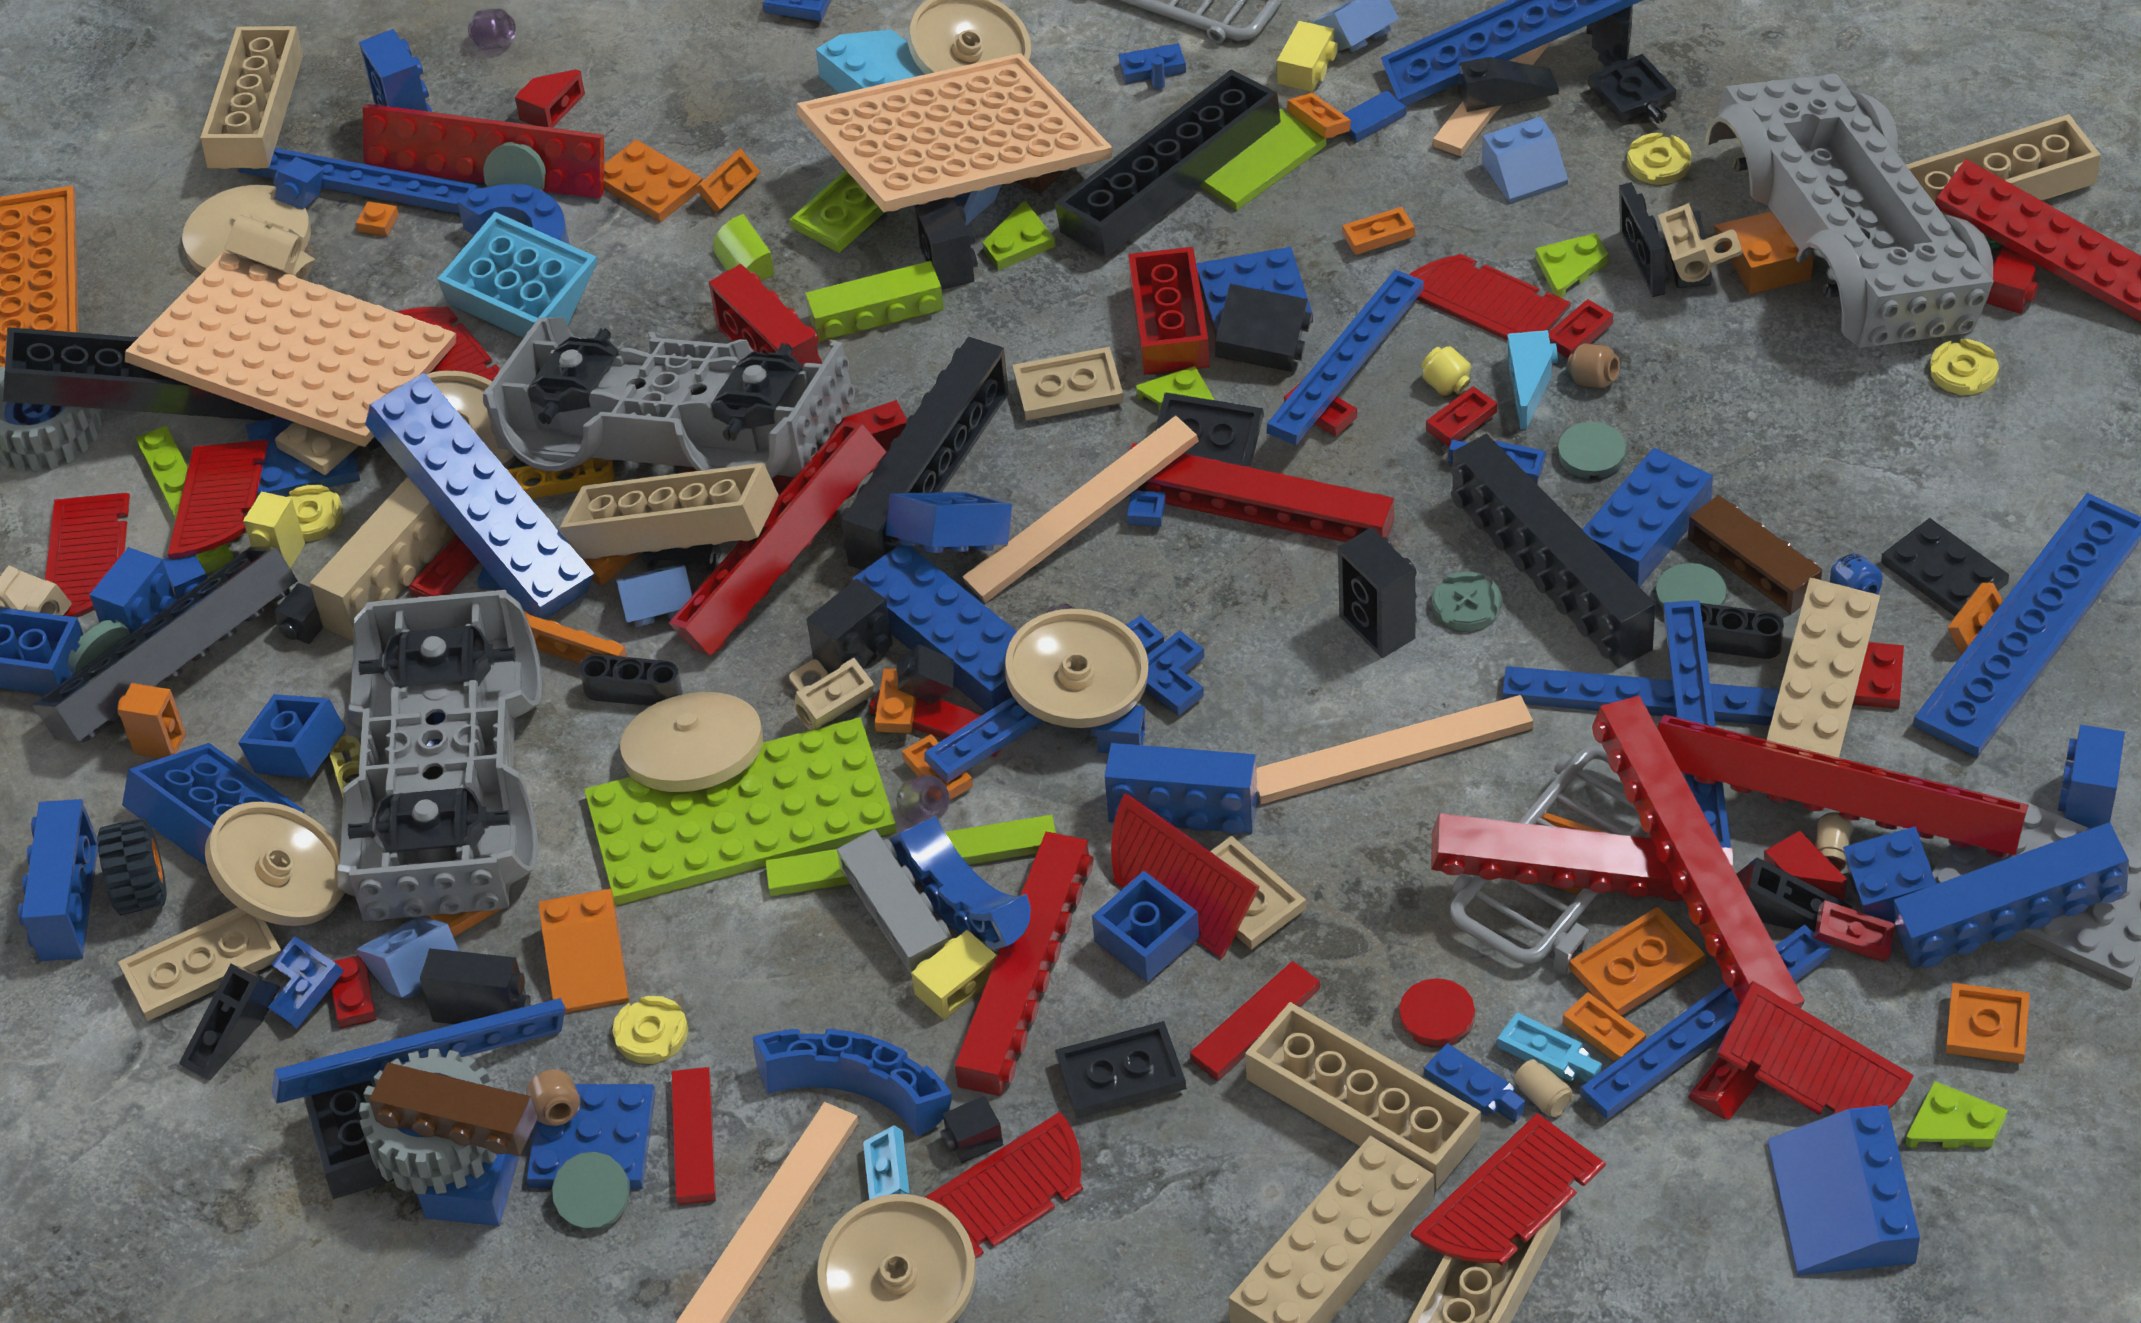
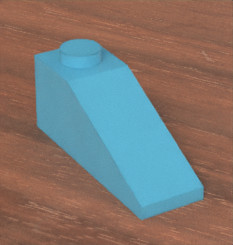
[1507,330,1558,430]

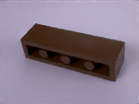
[1688,495,1822,614]
[369,1062,537,1156]

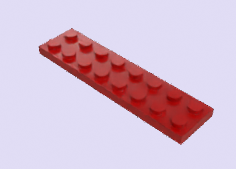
[362,104,604,199]
[1934,159,2141,322]

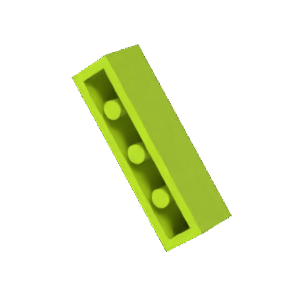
[805,261,944,342]

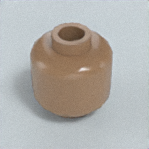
[1567,343,1620,389]
[526,1069,580,1126]

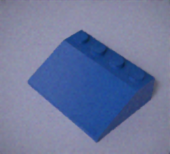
[122,743,305,867]
[1767,1105,1920,1276]

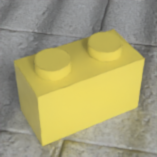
[1277,21,1338,92]
[243,491,305,568]
[911,930,997,1020]

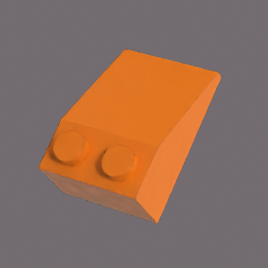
[1714,211,1814,294]
[538,888,629,1014]

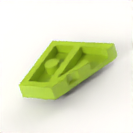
[982,201,1055,271]
[1535,232,1608,298]
[1136,366,1215,411]
[1905,1081,2008,1148]

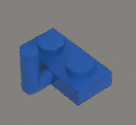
[1118,43,1186,90]

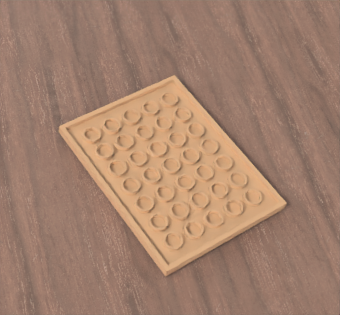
[796,53,1113,212]
[125,252,456,447]

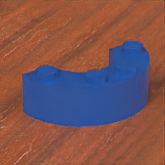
[457,184,570,245]

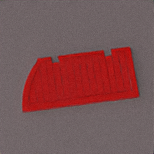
[1409,253,1571,340]
[396,306,500,381]
[167,440,268,559]
[45,493,130,618]
[1111,794,1260,959]
[1716,981,1914,1115]
[924,1112,1084,1259]
[1411,1113,1606,1266]

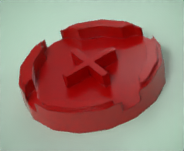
[1399,978,1475,1048]

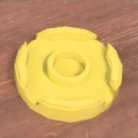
[1627,133,1691,185]
[1930,339,1999,395]
[288,485,344,542]
[612,996,688,1064]

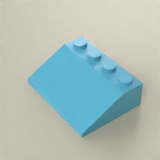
[816,29,925,94]
[437,212,598,338]

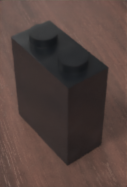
[1215,284,1312,372]
[420,948,531,1024]

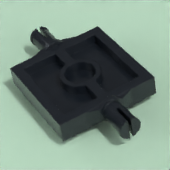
[1588,50,1676,124]

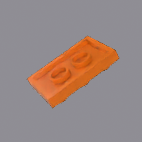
[604,139,703,222]
[1569,906,1706,1016]

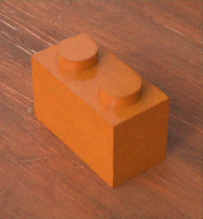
[117,683,186,759]

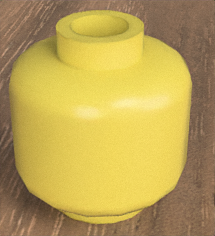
[1421,346,1472,396]

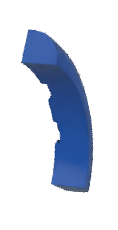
[889,816,1031,948]
[753,1029,952,1137]

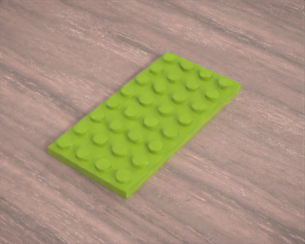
[584,717,897,906]

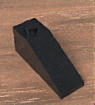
[1459,57,1559,112]
[1736,857,1853,933]
[179,963,281,1080]

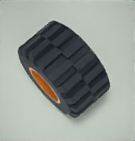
[97,817,167,916]

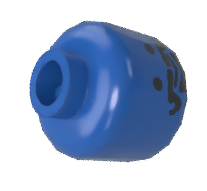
[1830,553,1883,595]

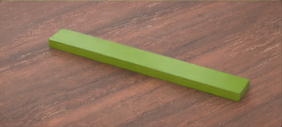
[765,814,1056,897]

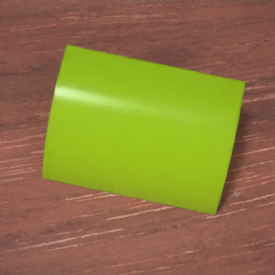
[712,214,775,281]

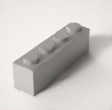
[837,829,952,976]

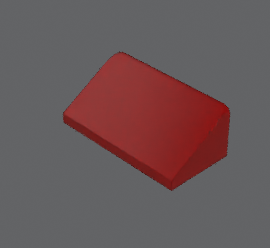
[1688,1057,1760,1120]

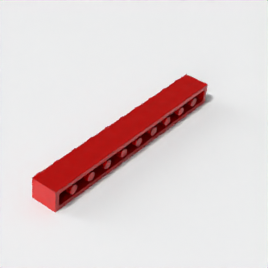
[1592,695,1805,1008]
[1657,715,2029,858]

